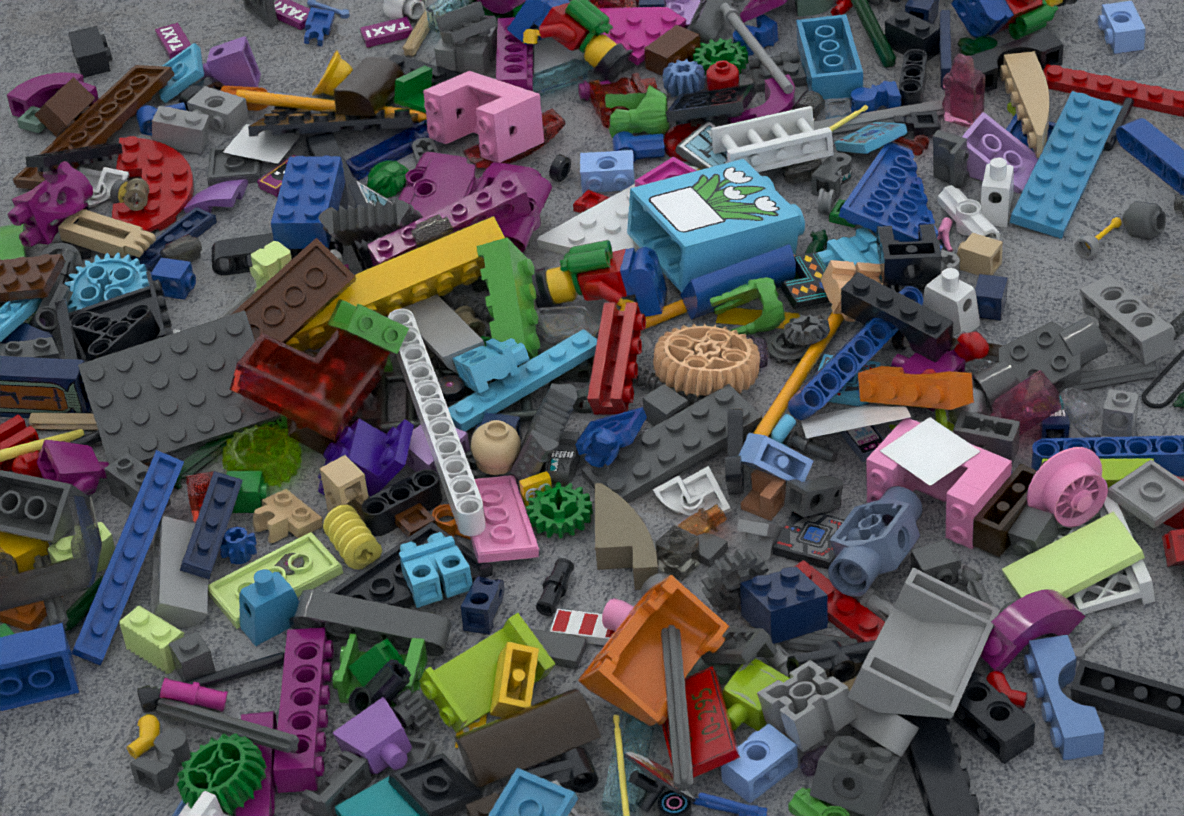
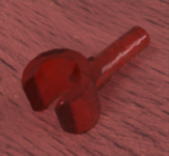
[894,135,929,156]

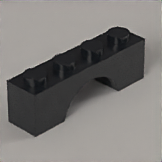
[959,29,1064,96]
[841,272,953,363]

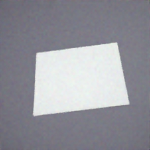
[801,403,911,438]

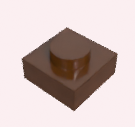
[394,503,437,538]

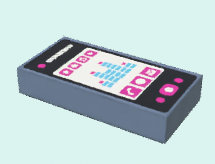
[839,425,884,462]

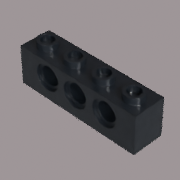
[952,670,1035,764]

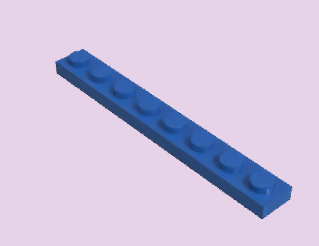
[72,450,184,665]

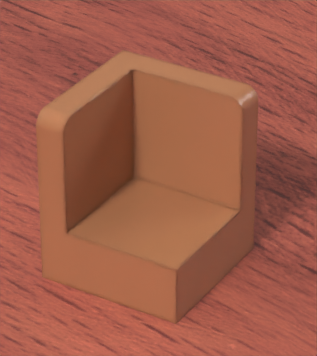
[741,469,786,521]

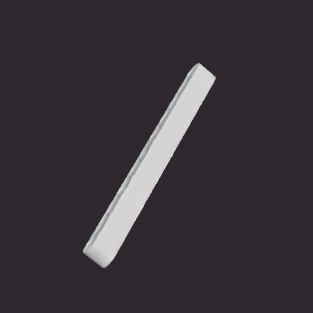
[388,309,486,536]

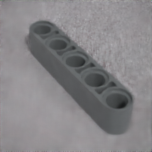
[293,589,452,656]

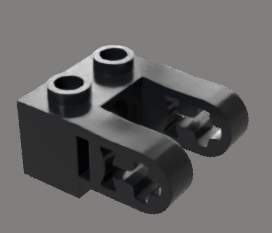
[876,224,942,286]

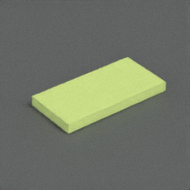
[1002,511,1145,599]
[208,532,343,629]

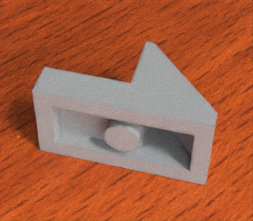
[737,519,781,561]

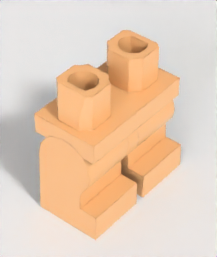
[821,260,883,322]

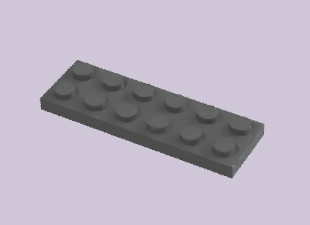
[581,384,762,503]

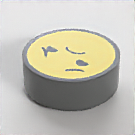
[110,179,129,203]

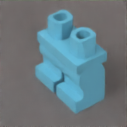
[818,227,882,280]
[452,338,530,394]
[399,532,472,608]

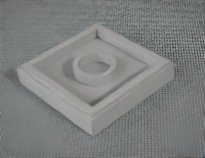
[1107,460,1184,528]

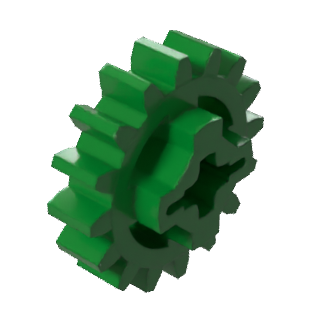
[693,38,748,75]
[526,482,593,539]

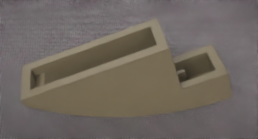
[595,483,658,590]

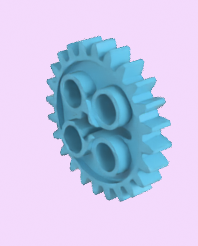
[64,253,149,312]

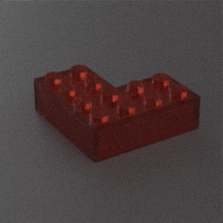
[230,328,390,441]

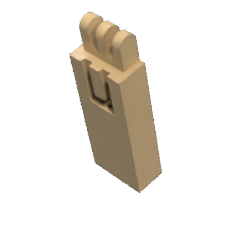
[58,209,156,259]

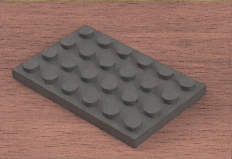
[78,310,281,465]

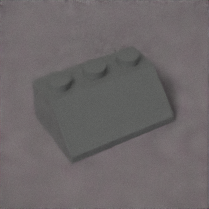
[0,470,87,543]

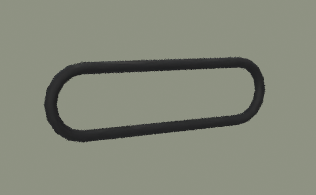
[1142,350,1184,408]

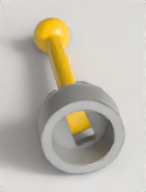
[1074,217,1122,259]

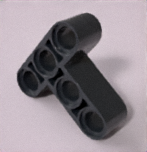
[70,304,160,360]

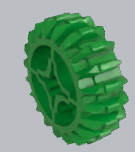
[176,733,267,815]

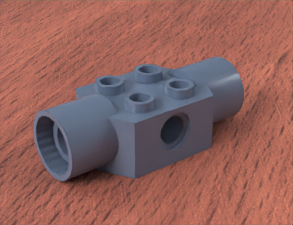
[828,486,923,597]

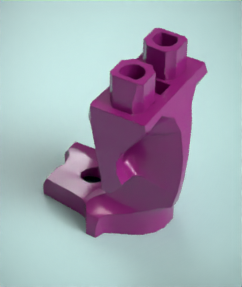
[7,161,93,247]

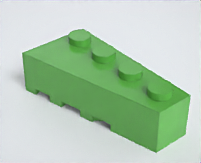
[476,238,540,360]

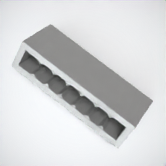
[401,295,485,373]
[150,516,208,629]

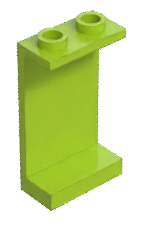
[419,613,555,733]

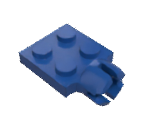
[575,407,647,467]

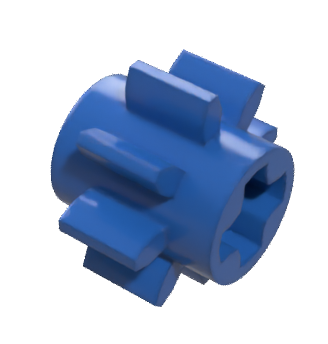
[220,527,257,564]

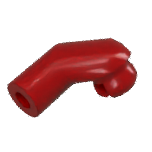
[831,0,853,16]
[986,671,1028,708]

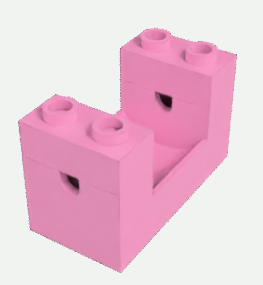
[424,71,544,163]
[866,418,1012,549]

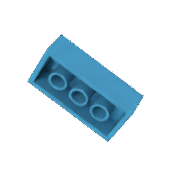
[796,14,863,103]

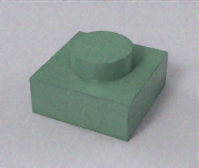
[17,106,46,133]

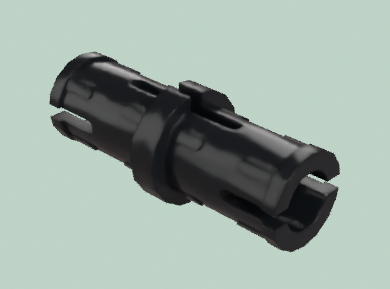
[536,558,574,616]

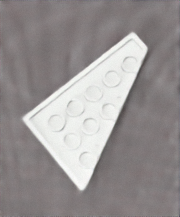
[537,166,698,254]

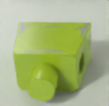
[723,658,790,731]

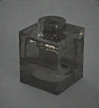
[655,525,701,581]

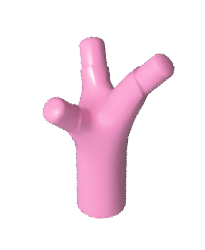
[937,218,953,252]

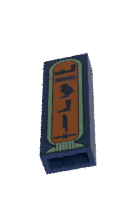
[0,356,92,418]

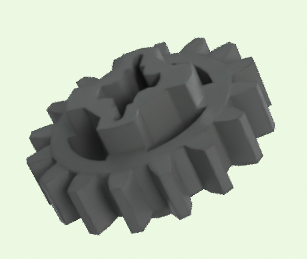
[701,549,769,611]

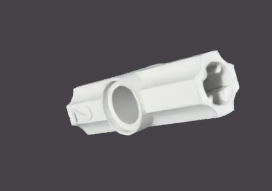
[937,185,1000,240]

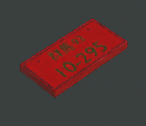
[662,666,740,778]

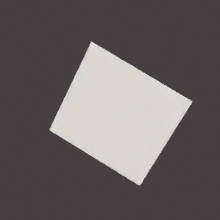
[223,124,300,164]
[880,417,981,486]

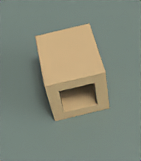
[957,232,1003,276]

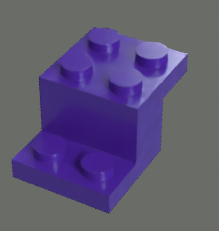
[318,419,414,497]

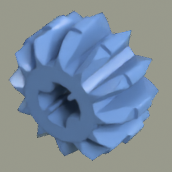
[663,59,706,97]

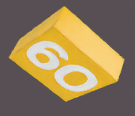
[519,471,552,508]

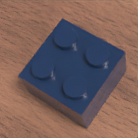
[740,567,828,644]

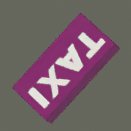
[274,0,310,30]
[360,17,413,48]
[155,22,191,60]

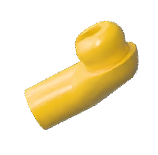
[126,714,160,759]

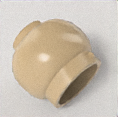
[471,420,521,475]

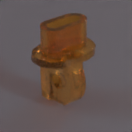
[678,504,728,540]

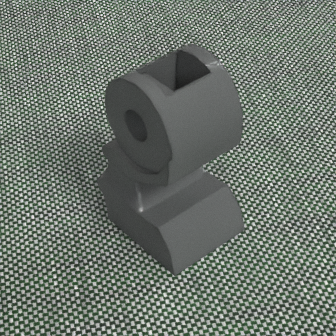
[130,728,190,794]

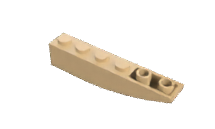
[1000,51,1049,158]

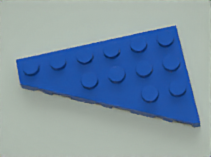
[839,142,943,250]

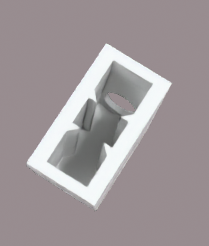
[981,158,1014,227]
[923,268,980,338]

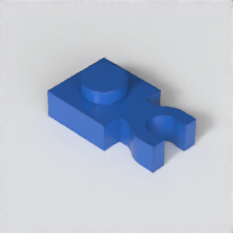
[304,7,335,47]

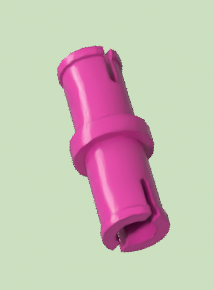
[160,678,228,712]

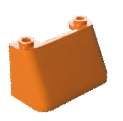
[578,575,729,726]

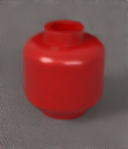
[706,60,740,90]

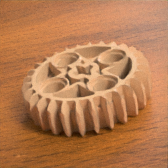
[653,323,760,398]

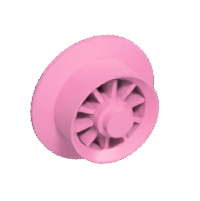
[1027,447,1108,527]

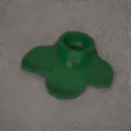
[957,36,998,59]

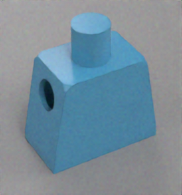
[239,569,299,646]

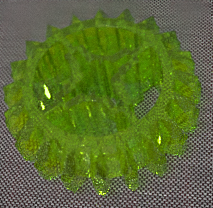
[222,423,302,488]

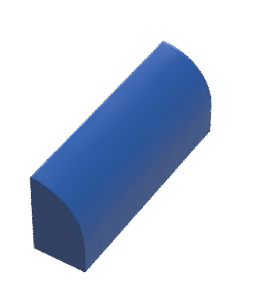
[680,244,796,320]

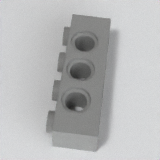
[1080,275,1176,365]

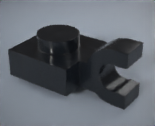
[893,111,941,139]

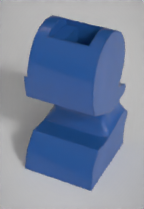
[733,14,778,56]
[851,81,901,113]

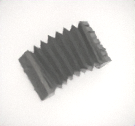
[319,199,423,246]
[510,383,577,481]

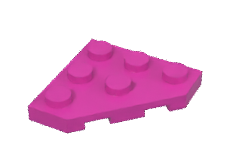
[598,7,686,65]

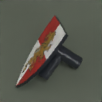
[623,752,696,812]

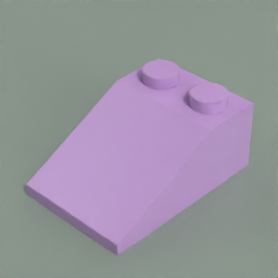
[962,112,1039,194]

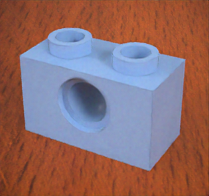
[1098,1,1146,54]
[580,150,635,193]
[739,433,814,485]
[721,724,798,804]

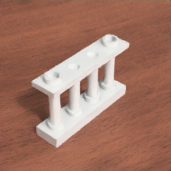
[711,106,834,172]

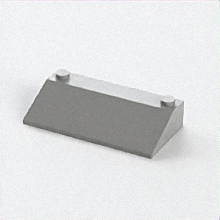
[847,568,1000,719]

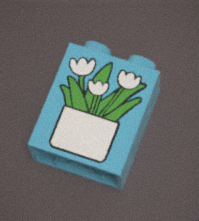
[627,159,805,292]

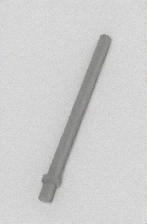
[720,3,794,94]

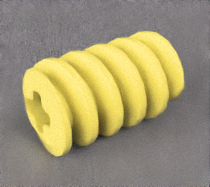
[323,504,382,570]

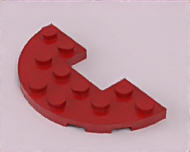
[112,136,194,232]

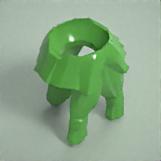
[605,84,670,138]
[710,277,786,336]

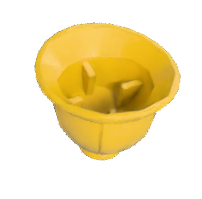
[312,50,353,96]

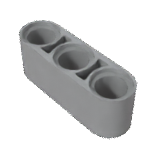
[849,700,919,757]

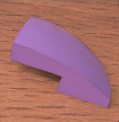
[184,179,248,213]

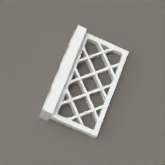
[1054,496,1155,615]

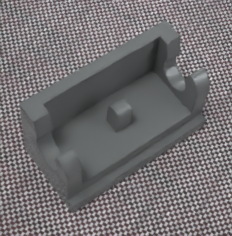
[300,750,372,816]

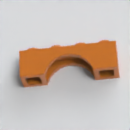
[858,366,974,410]

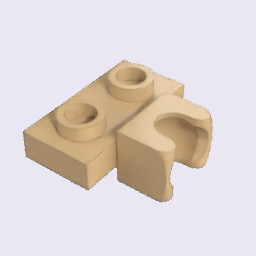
[253,489,322,543]

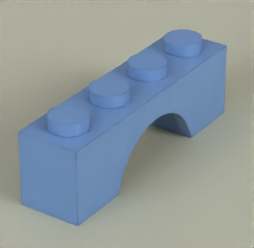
[1024,635,1104,760]

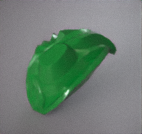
[367,160,410,198]

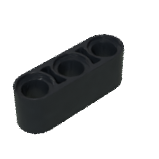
[899,49,927,106]
[362,469,442,536]

